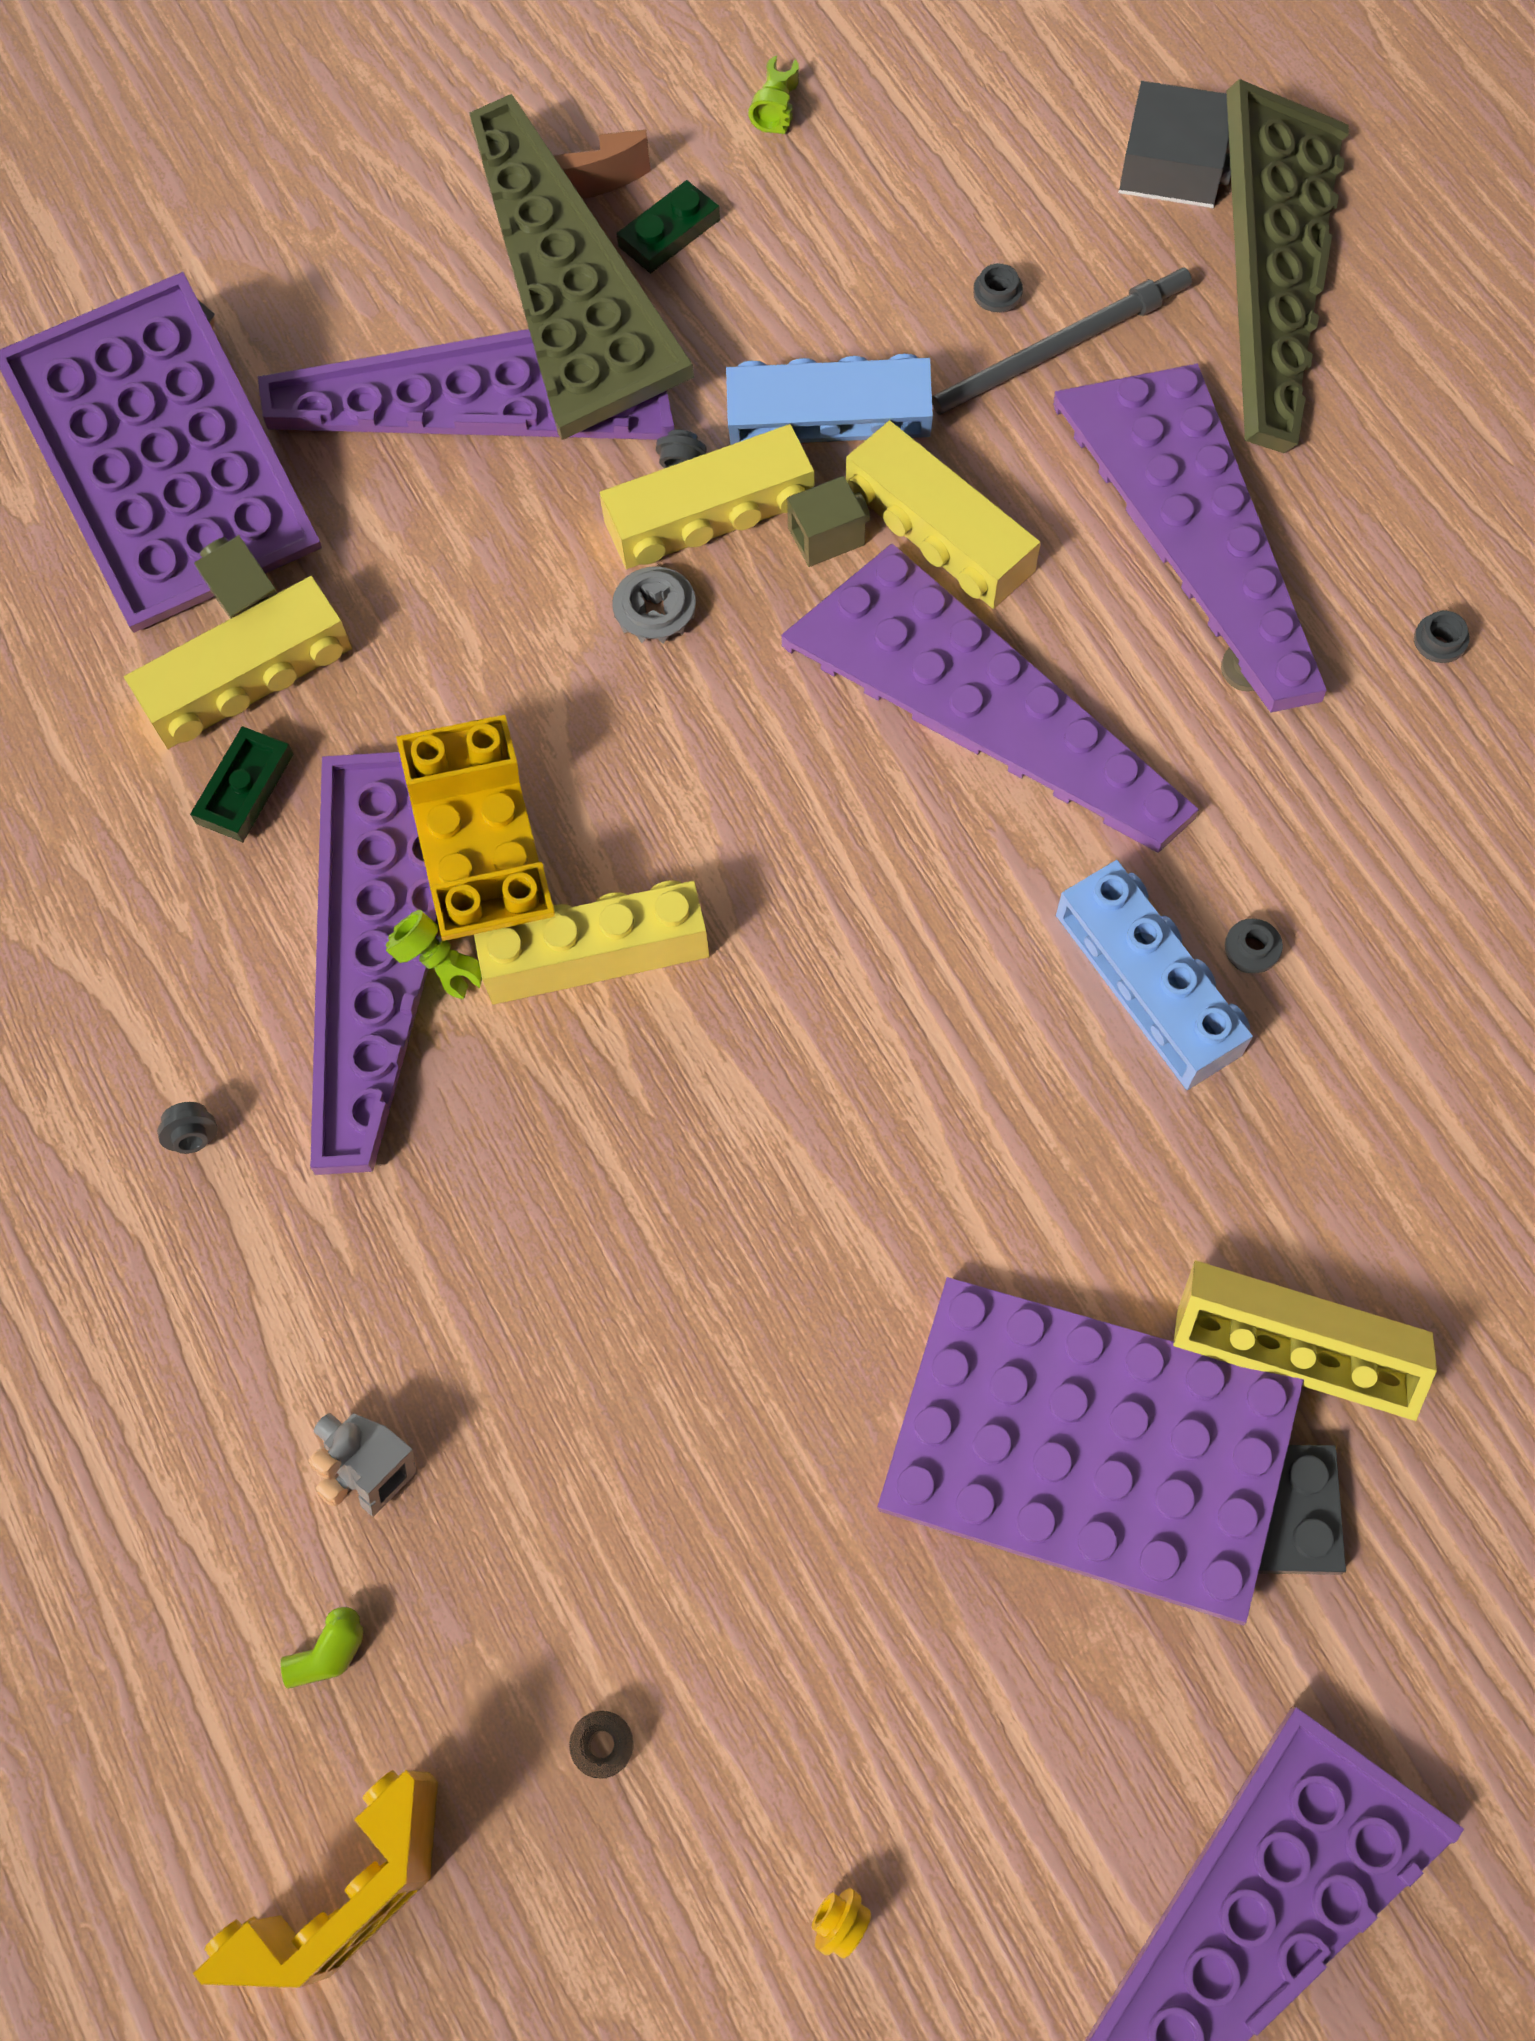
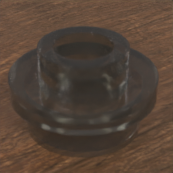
[569,1711,634,1779]

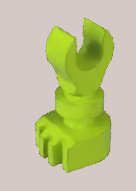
[748,56,799,134]
[385,910,482,999]

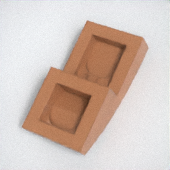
[553,129,651,199]

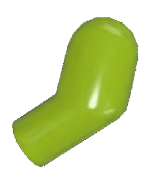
[281,1607,363,1689]

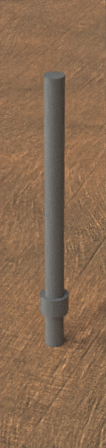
[932,267,1192,415]

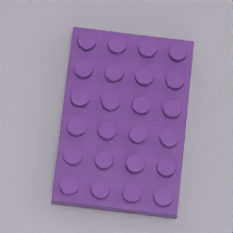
[0,272,322,633]
[877,1277,1304,1626]

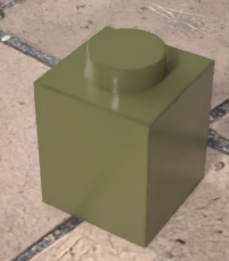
[787,476,870,567]
[194,535,277,619]

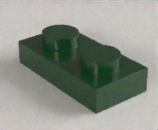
[616,180,720,274]
[190,726,294,842]

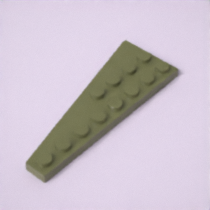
[1226,79,1349,453]
[469,94,694,440]

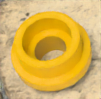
[812,1888,871,1959]

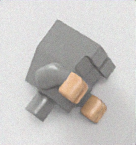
[309,1413,416,1517]

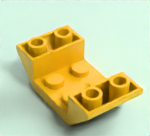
[396,714,555,941]
[193,1770,438,1988]

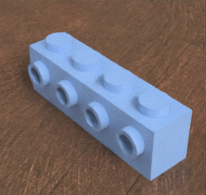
[726,354,933,445]
[1056,860,1253,1090]

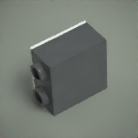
[1119,81,1231,208]

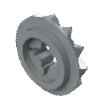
[612,567,696,644]

